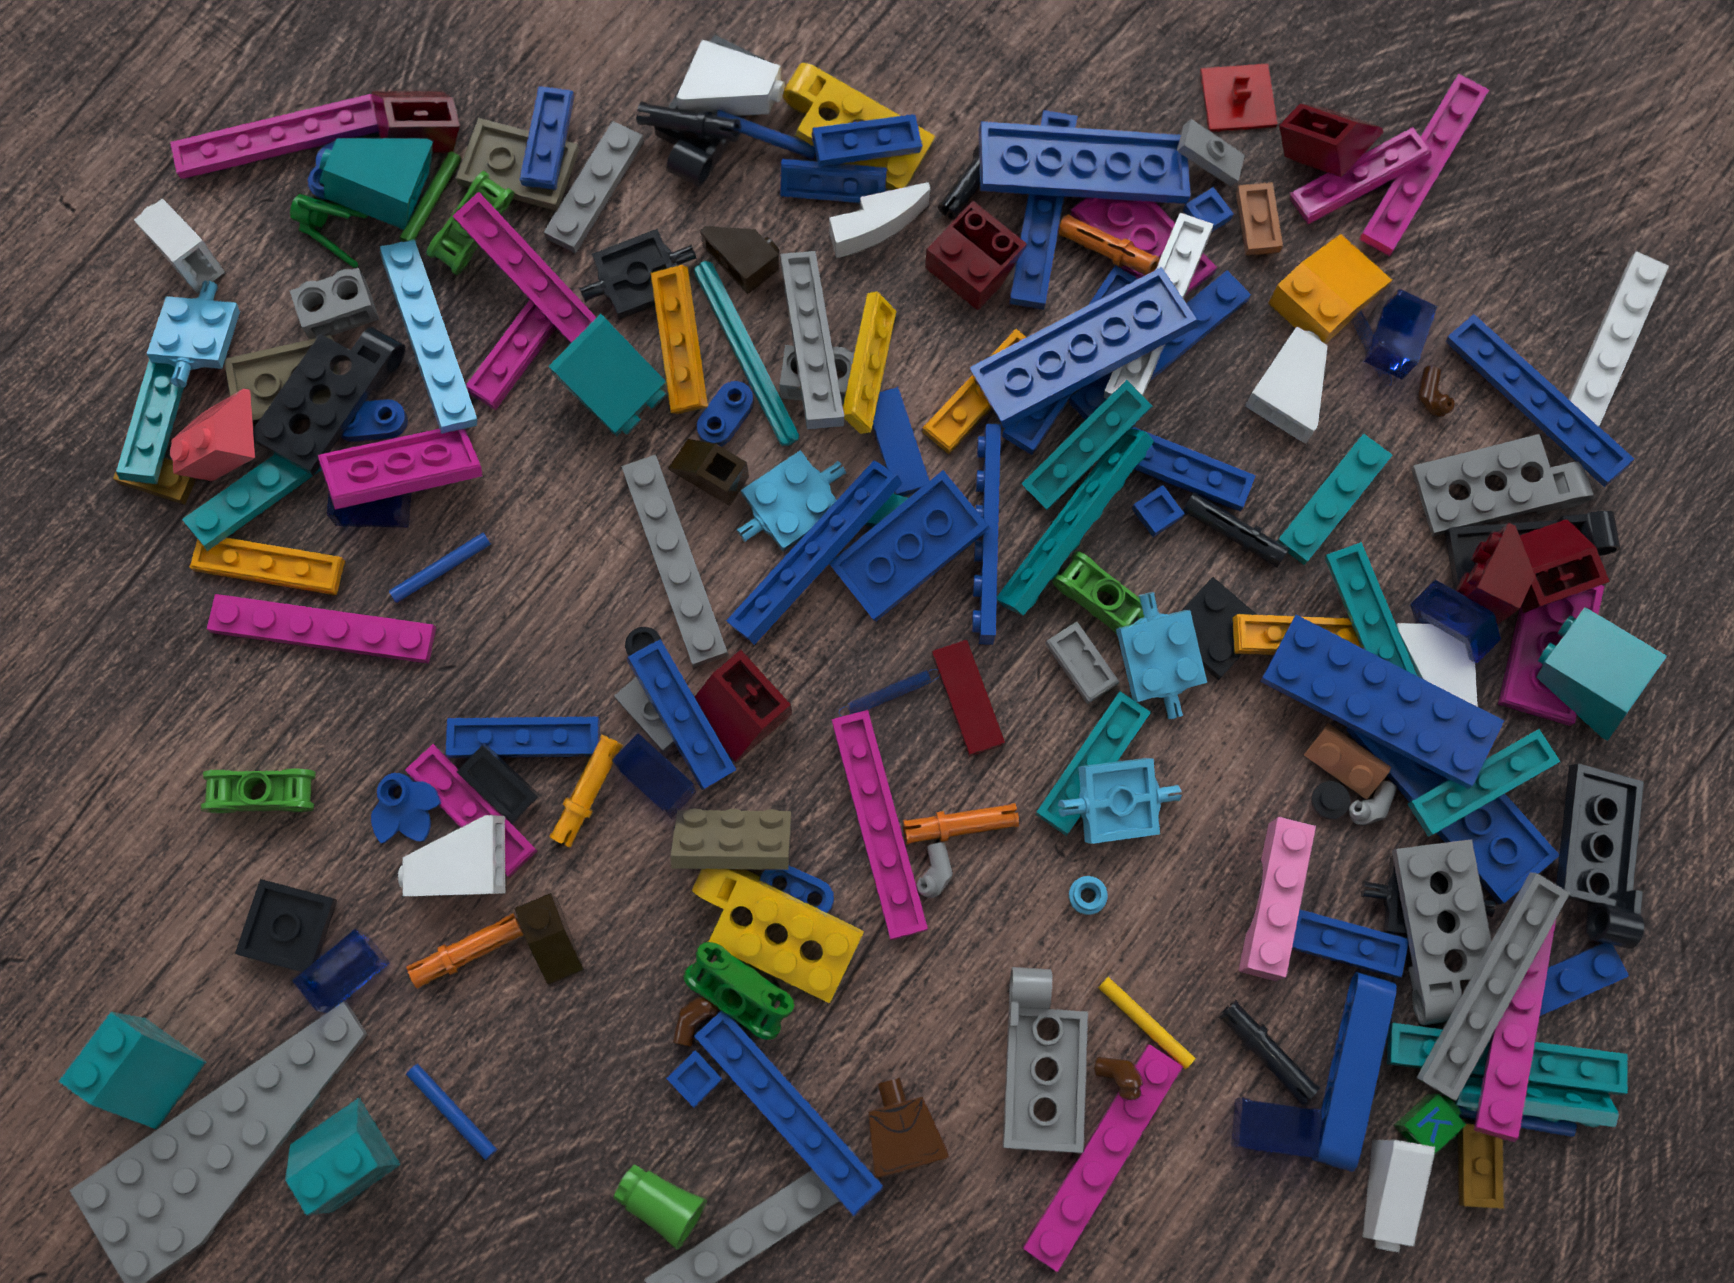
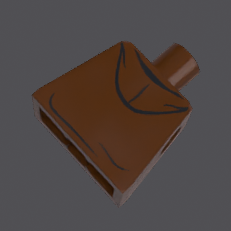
[868,1078,949,1178]

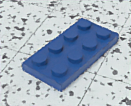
[829,470,990,622]

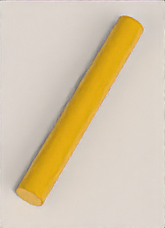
[1098,977,1195,1069]

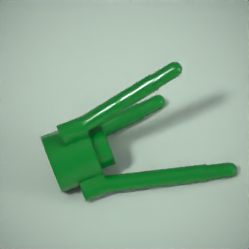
[290,194,368,268]

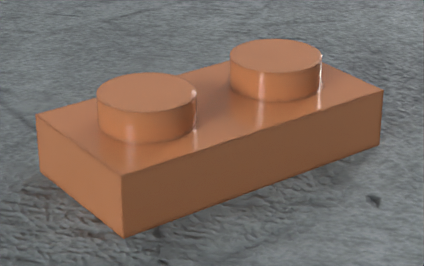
[1236,183,1283,255]
[1304,723,1391,800]

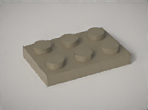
[456,118,579,211]
[224,335,341,426]
[671,808,791,870]

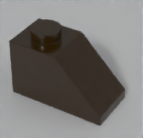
[700,226,780,295]
[514,893,585,985]

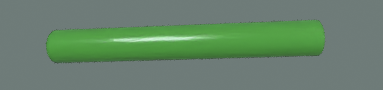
[399,152,461,242]

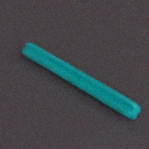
[694,261,799,446]

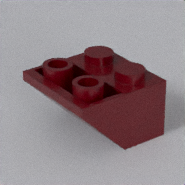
[371,91,460,152]
[1279,103,1383,177]
[925,201,1027,311]
[1520,519,1610,613]
[1455,523,1535,626]
[695,650,792,763]

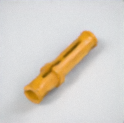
[549,734,624,847]

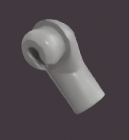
[1349,780,1397,825]
[916,842,952,898]

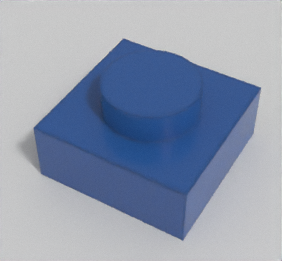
[1183,187,1234,232]
[1132,485,1185,537]
[666,1050,723,1108]

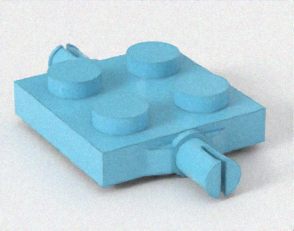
[147,281,240,388]
[737,450,846,551]
[1116,592,1207,719]
[1058,758,1182,844]

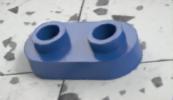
[697,381,754,447]
[341,399,408,442]
[760,866,834,913]

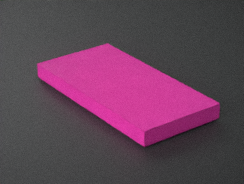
[1071,198,1217,296]
[318,429,482,509]
[1498,585,1604,726]

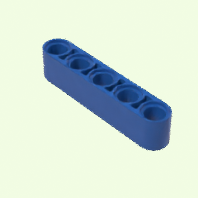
[1312,972,1396,1172]

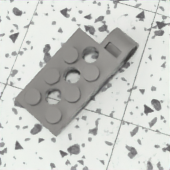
[1412,434,1594,537]
[1392,839,1491,1025]
[1003,967,1088,1153]

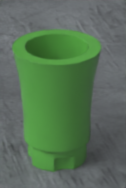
[613,1165,707,1250]

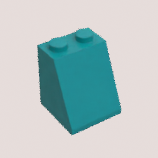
[319,138,433,230]
[548,313,667,437]
[1537,607,1667,741]
[58,1012,206,1129]
[285,1098,401,1216]

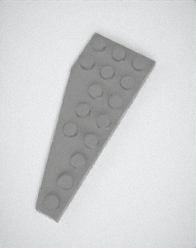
[70,1002,368,1283]

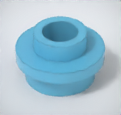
[1069,876,1108,915]

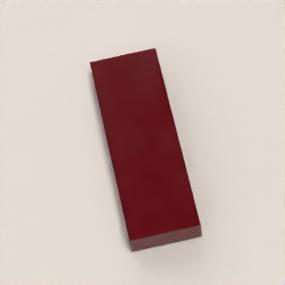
[932,639,1005,757]

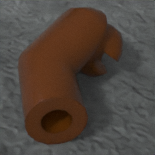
[1418,366,1455,417]
[673,995,720,1047]
[1094,1057,1143,1100]

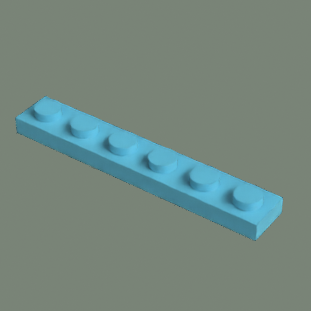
[380,240,477,434]

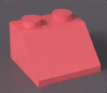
[170,388,255,481]

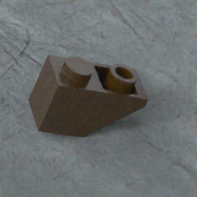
[668,439,749,506]

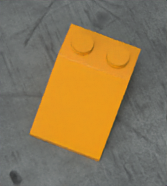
[1268,234,1392,344]

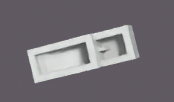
[829,182,930,258]

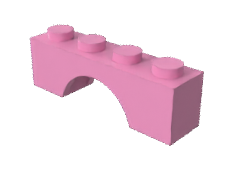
[1238,817,1316,981]

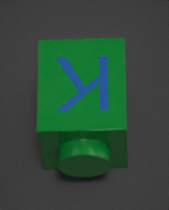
[1393,1094,1466,1155]

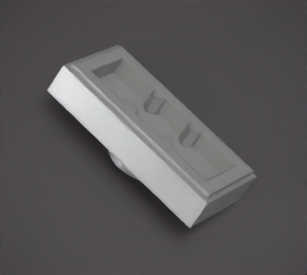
[1177,119,1245,187]
[1045,622,1119,704]
[614,677,675,753]

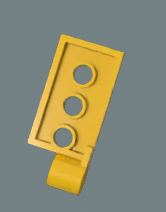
[782,63,935,191]
[692,869,864,1003]

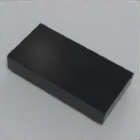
[457,743,540,824]

